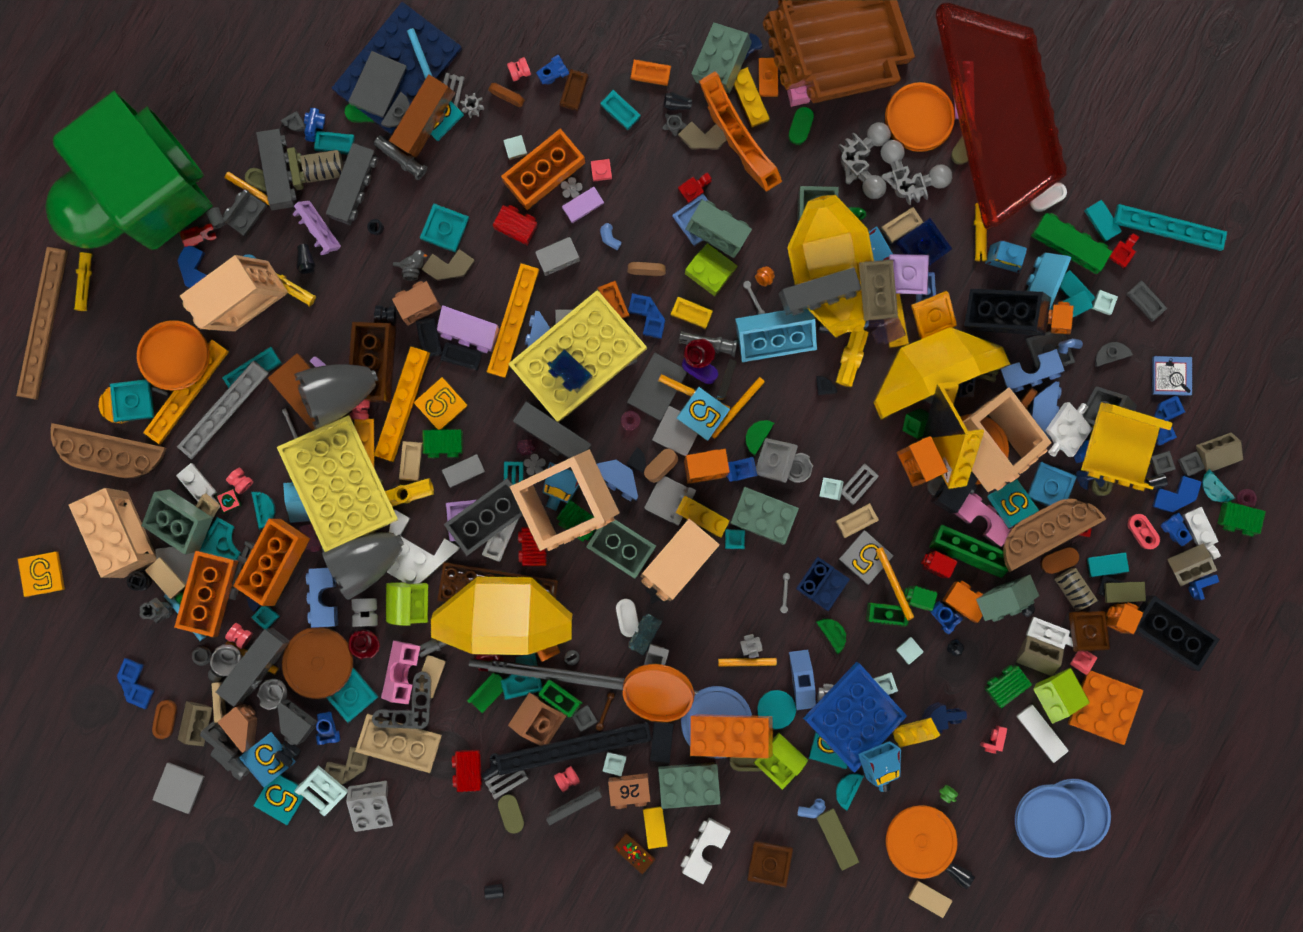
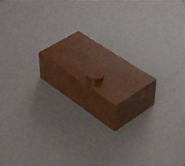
[349,322,396,403]

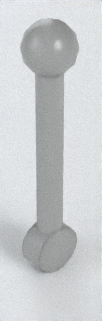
[743,281,765,315]
[282,408,298,439]
[780,573,790,613]

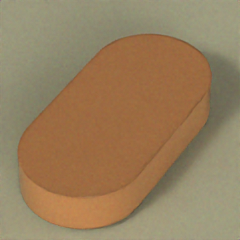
[627,262,666,276]
[644,449,678,483]

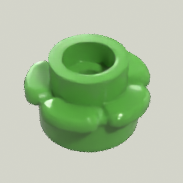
[939,785,958,803]

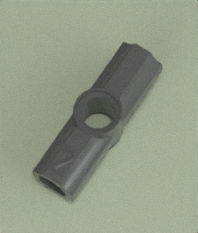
[139,597,173,624]

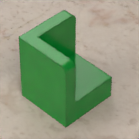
[902,409,929,439]

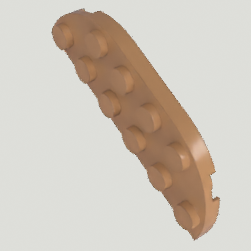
[51,423,166,478]
[1003,499,1106,572]

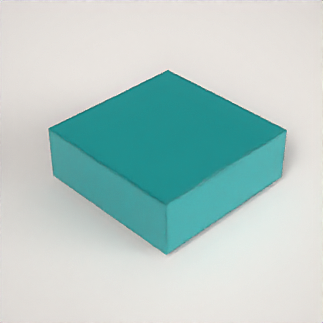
[725,529,745,549]
[251,606,280,629]

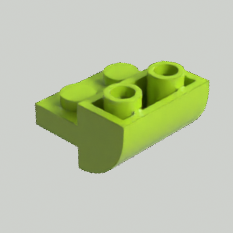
[386,582,428,626]
[754,733,808,790]

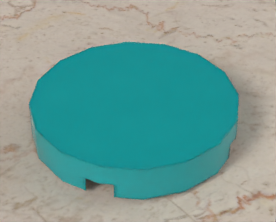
[757,690,796,729]

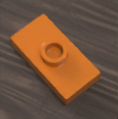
[758,58,778,97]
[631,59,671,86]
[598,281,630,319]

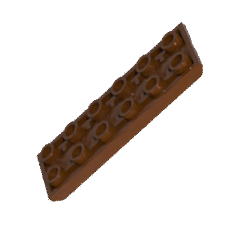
[437,562,558,602]

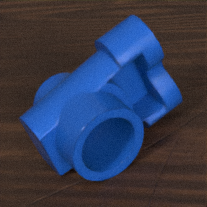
[536,55,569,85]
[304,108,326,142]
[1160,512,1193,546]
[930,601,963,634]
[316,712,340,745]

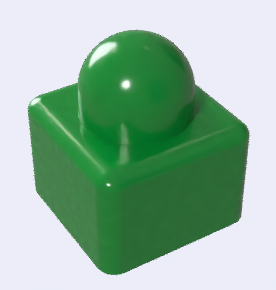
[46,90,213,250]

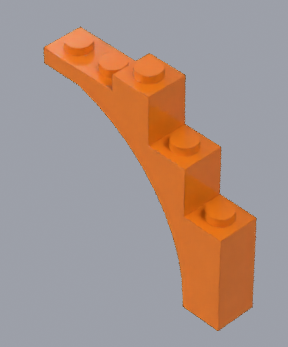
[699,71,782,192]

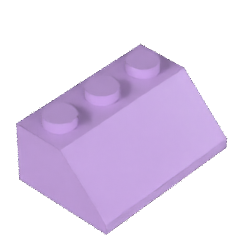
[437,305,500,353]

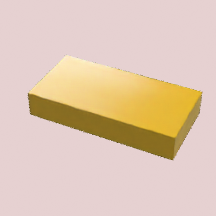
[671,297,713,329]
[643,806,667,849]

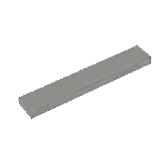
[177,361,269,460]

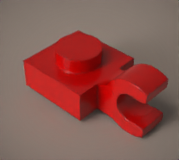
[678,172,712,204]
[179,224,217,247]
[1109,233,1139,268]

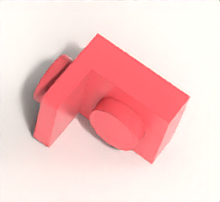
[980,725,1007,754]

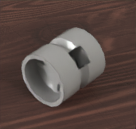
[351,598,378,627]

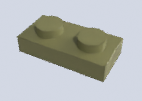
[287,147,306,190]

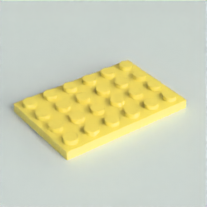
[509,290,647,423]
[277,415,398,552]

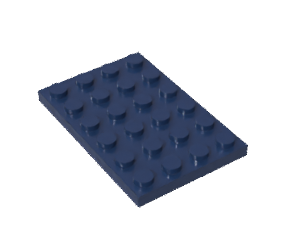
[332,2,462,135]

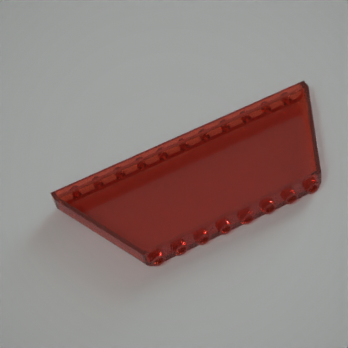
[936,3,1067,229]

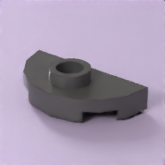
[381,92,410,128]
[1094,342,1133,367]

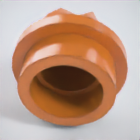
[755,266,775,286]

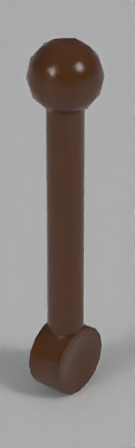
[596,692,615,731]

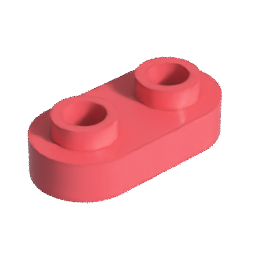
[1128,514,1160,549]

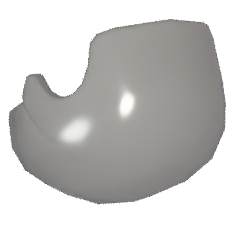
[788,453,813,483]
[210,644,242,676]
[257,678,287,710]

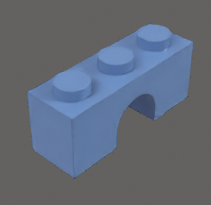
[1000,349,1065,393]
[306,568,338,628]

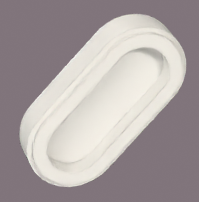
[1030,182,1067,212]
[616,599,639,637]

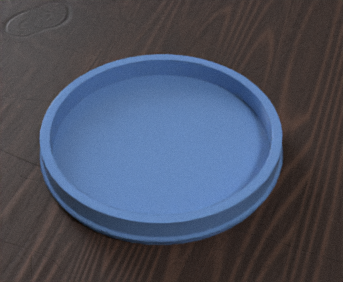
[681,686,752,759]
[1054,779,1111,852]
[1015,784,1088,858]

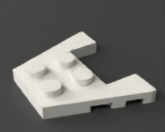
[387,510,460,584]

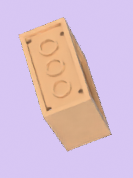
[180,255,288,331]
[963,387,1052,492]
[510,449,619,551]
[69,488,157,578]
[640,519,720,601]

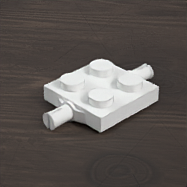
[1045,402,1093,457]

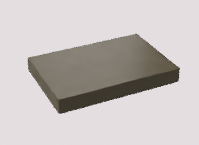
[859,260,898,321]

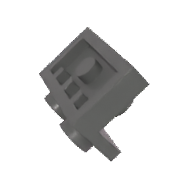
[223,189,268,237]

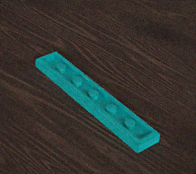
[1113,204,1227,251]

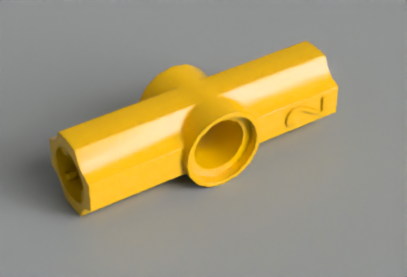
[836,330,868,387]
[385,478,434,507]

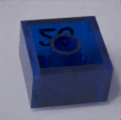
[896,218,952,266]

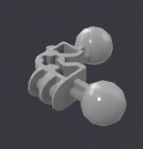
[838,122,891,199]
[880,140,953,205]

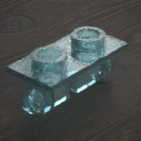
[628,613,662,655]

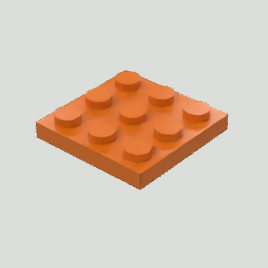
[1068,670,1144,745]

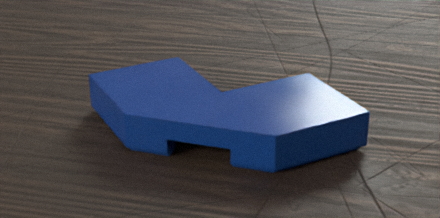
[177,246,207,288]
[628,293,665,339]
[1154,395,1185,446]
[1152,476,1202,513]
[117,658,154,709]

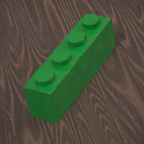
[1031,213,1112,274]
[929,524,1008,578]

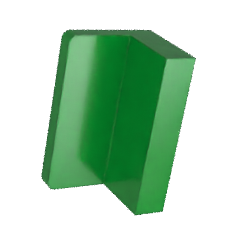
[467,672,504,713]

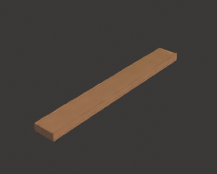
[16,247,68,400]

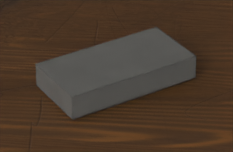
[1126,280,1167,322]

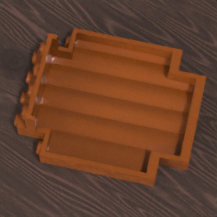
[763,0,915,103]

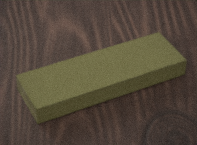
[817,808,859,871]

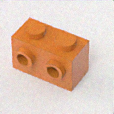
[1048,302,1074,334]
[942,581,983,623]
[1106,602,1143,634]

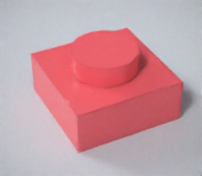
[591,159,612,182]
[1070,651,1097,675]

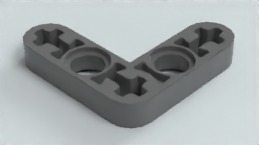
[372,671,432,729]

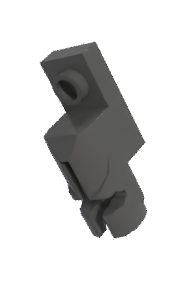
[200,721,250,781]

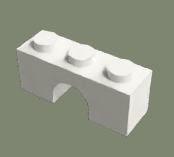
[680,818,730,884]

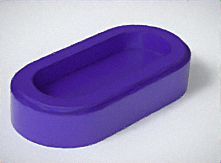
[682,358,718,384]

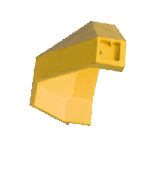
[787,195,874,337]
[873,327,1010,419]
[431,577,573,655]

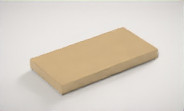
[355,714,442,773]

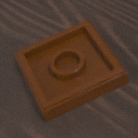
[1069,611,1110,652]
[747,841,793,888]

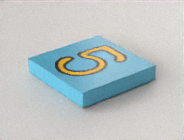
[676,387,730,441]

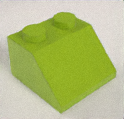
[685,243,738,296]
[1034,668,1090,724]

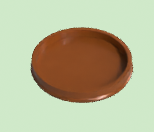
[282,627,353,699]

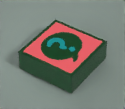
[216,488,242,514]

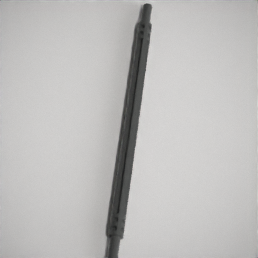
[469,658,699,695]

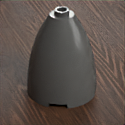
[294,364,378,429]
[321,532,404,600]

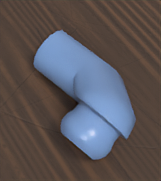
[600,223,622,250]
[1057,338,1083,354]
[798,799,826,819]

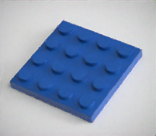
[803,662,907,773]

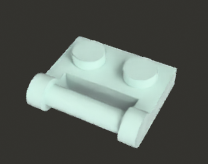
[294,765,348,816]

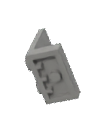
[645,476,696,526]
[346,781,393,832]

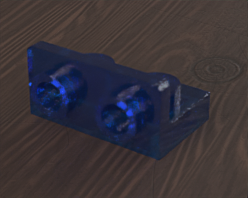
[547,349,593,393]

